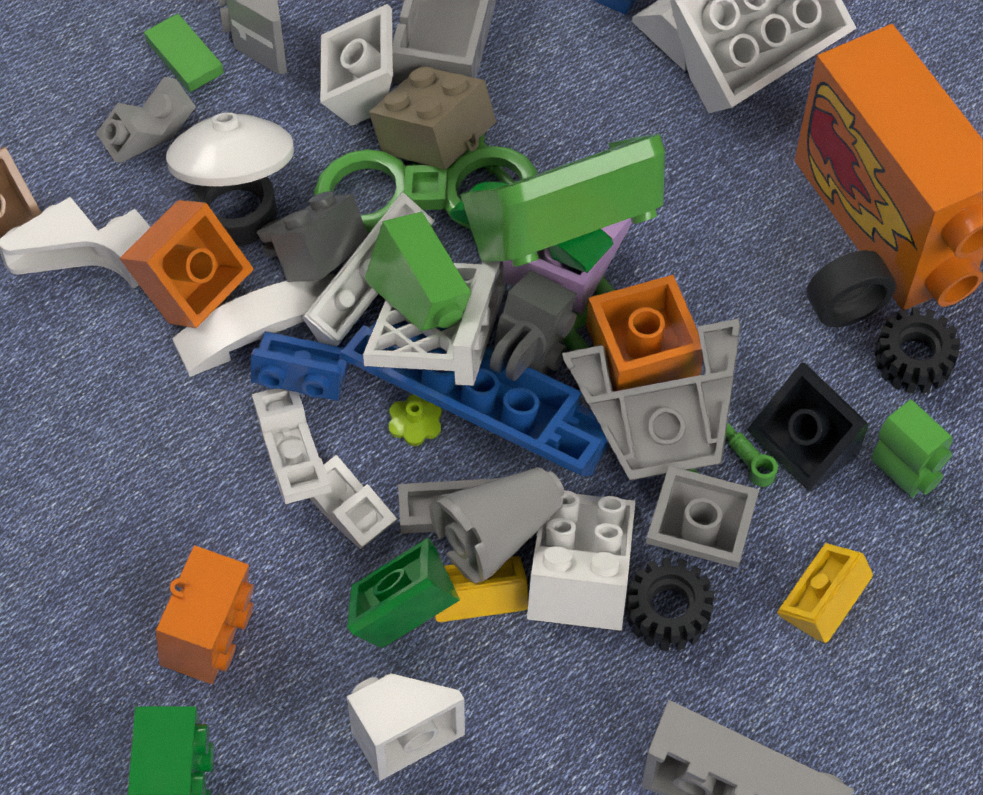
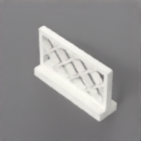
[363,261,505,386]

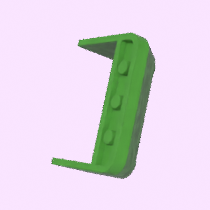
[460,133,665,267]

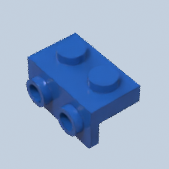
[251,331,350,401]

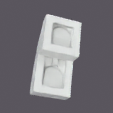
[310,455,397,549]

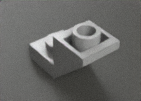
[96,77,196,163]

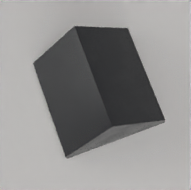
[747,362,869,492]

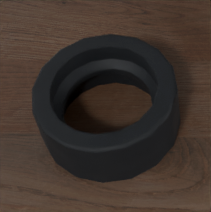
[193,176,277,246]
[806,250,896,328]

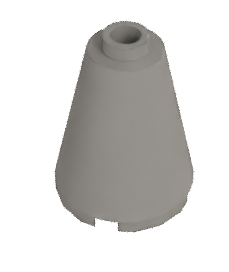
[429,467,564,583]

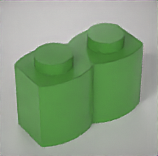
[871,399,953,498]

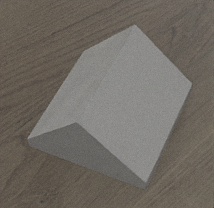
[646,466,759,568]

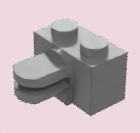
[257,191,368,282]
[490,270,577,381]

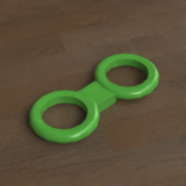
[314,146,539,234]

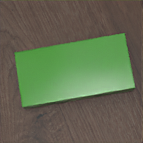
[144,13,224,93]

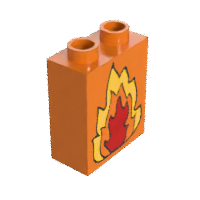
[794,24,983,310]

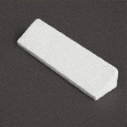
[302,192,435,346]

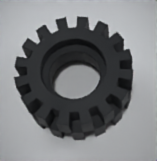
[874,307,961,394]
[626,557,714,651]

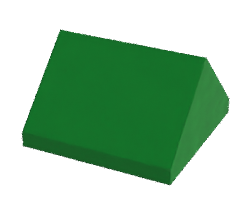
[347,537,460,648]

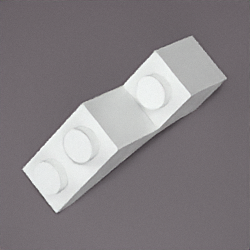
[0,197,150,289]

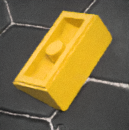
[777,543,873,643]
[435,556,529,622]

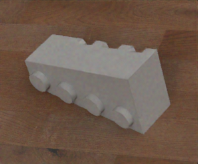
[641,699,854,795]

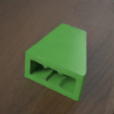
[365,212,471,332]

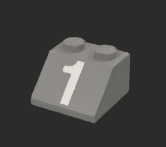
[218,0,287,74]

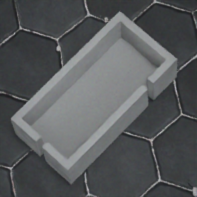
[391,0,496,85]

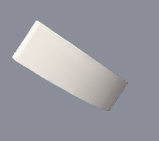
[172,274,335,377]
[252,388,332,504]

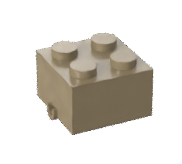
[369,66,496,170]

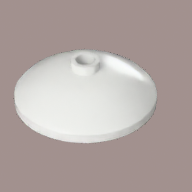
[166,113,294,186]

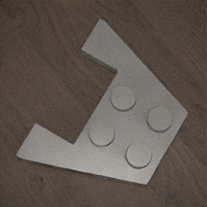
[562,319,741,481]

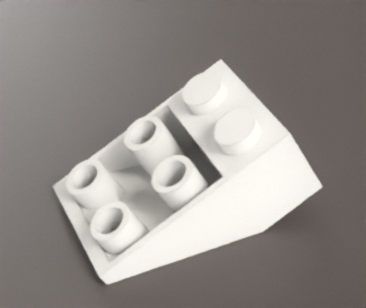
[527,491,635,631]

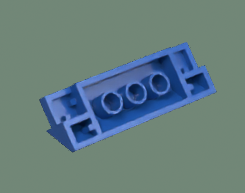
[340,321,610,476]

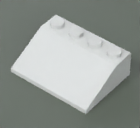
[670,0,856,113]

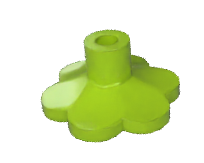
[389,394,442,446]

